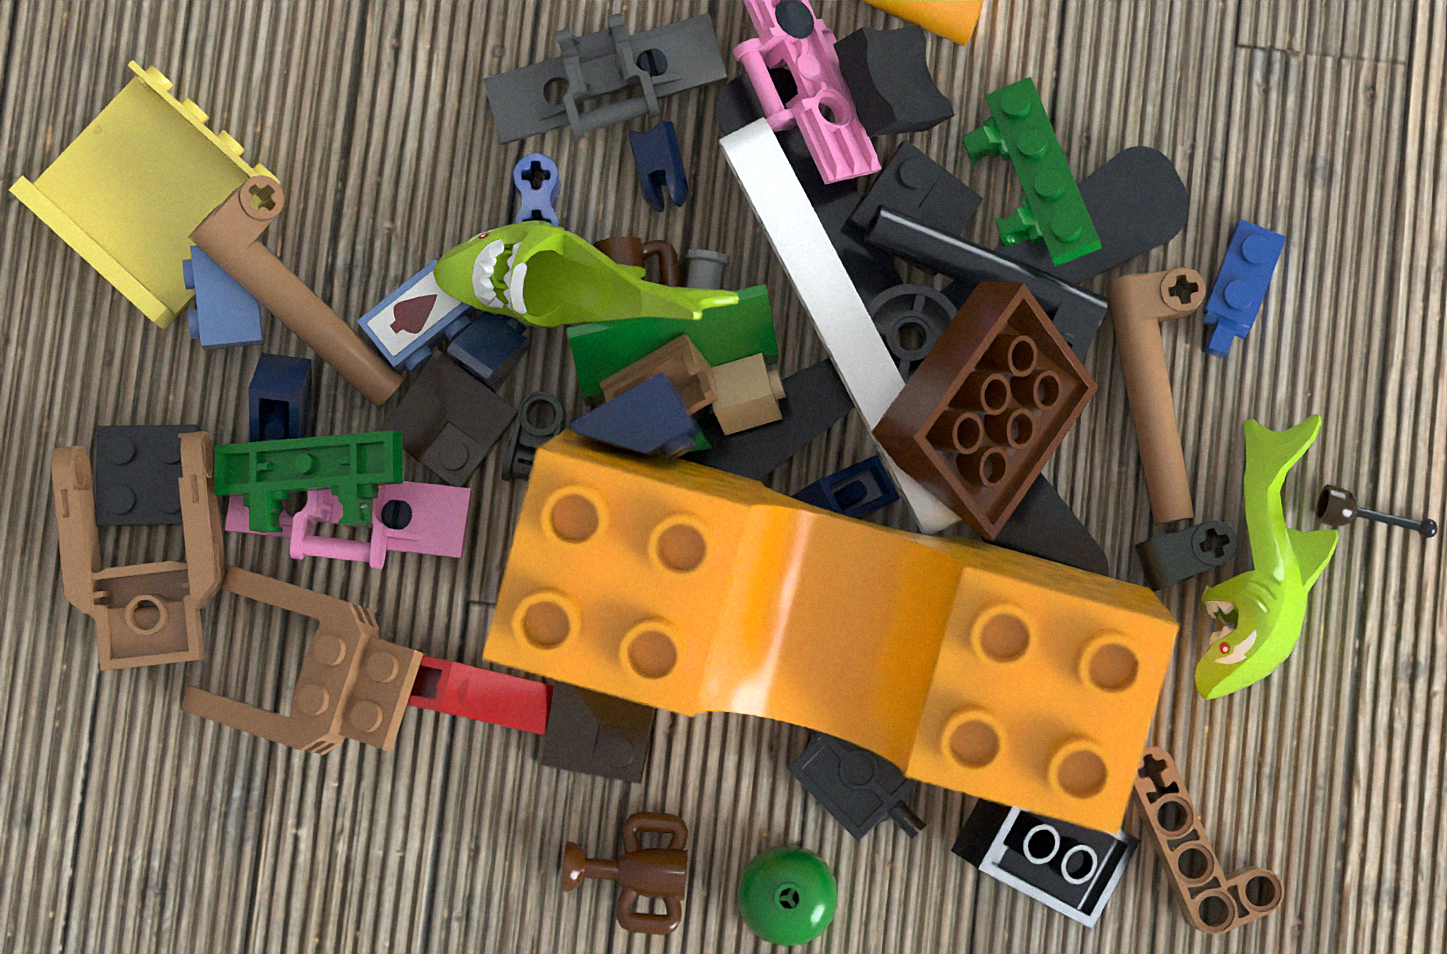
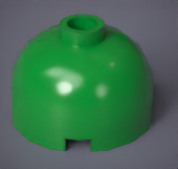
[737,844,838,947]

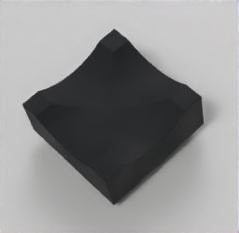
[833,25,955,137]

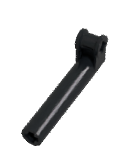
[864,204,1108,365]

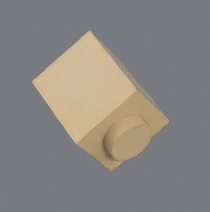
[712,353,786,436]

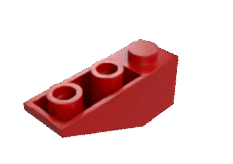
[406,655,554,736]

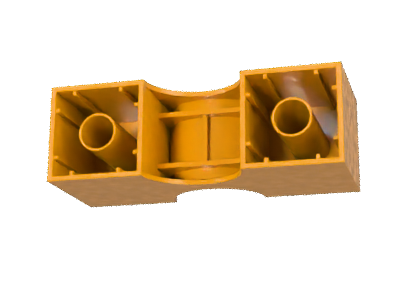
[482,428,1179,835]

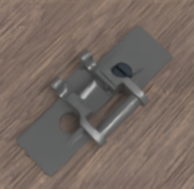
[483,12,728,145]

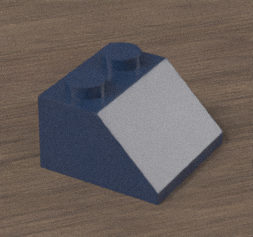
[570,372,702,461]

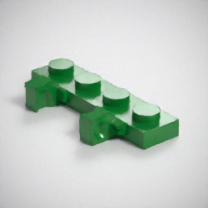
[962,77,1102,267]
[214,430,403,533]

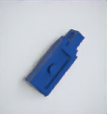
[1202,219,1286,359]

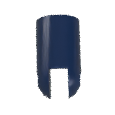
[628,121,689,213]

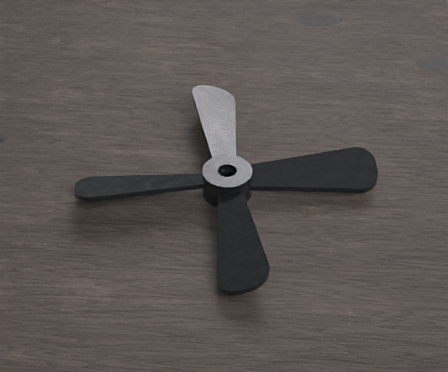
[677,67,1189,577]

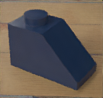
[446,311,531,393]
[248,353,312,442]
[790,455,900,520]

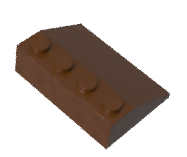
[871,281,1099,540]

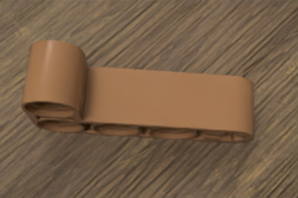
[1130,746,1285,935]

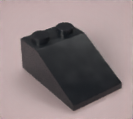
[950,797,1141,929]

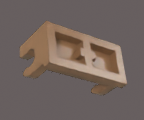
[600,333,719,414]

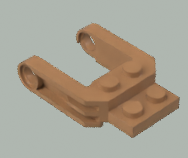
[51,431,226,671]
[181,565,423,755]

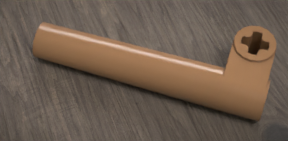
[189,175,404,407]
[1105,267,1206,525]

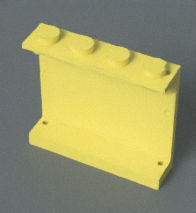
[9,60,285,330]

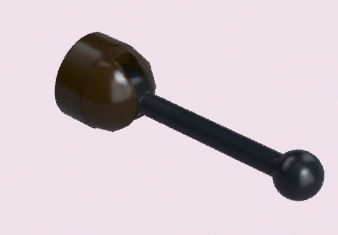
[1316,484,1438,538]

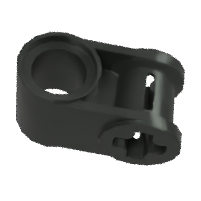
[501,391,566,482]
[1134,520,1237,592]

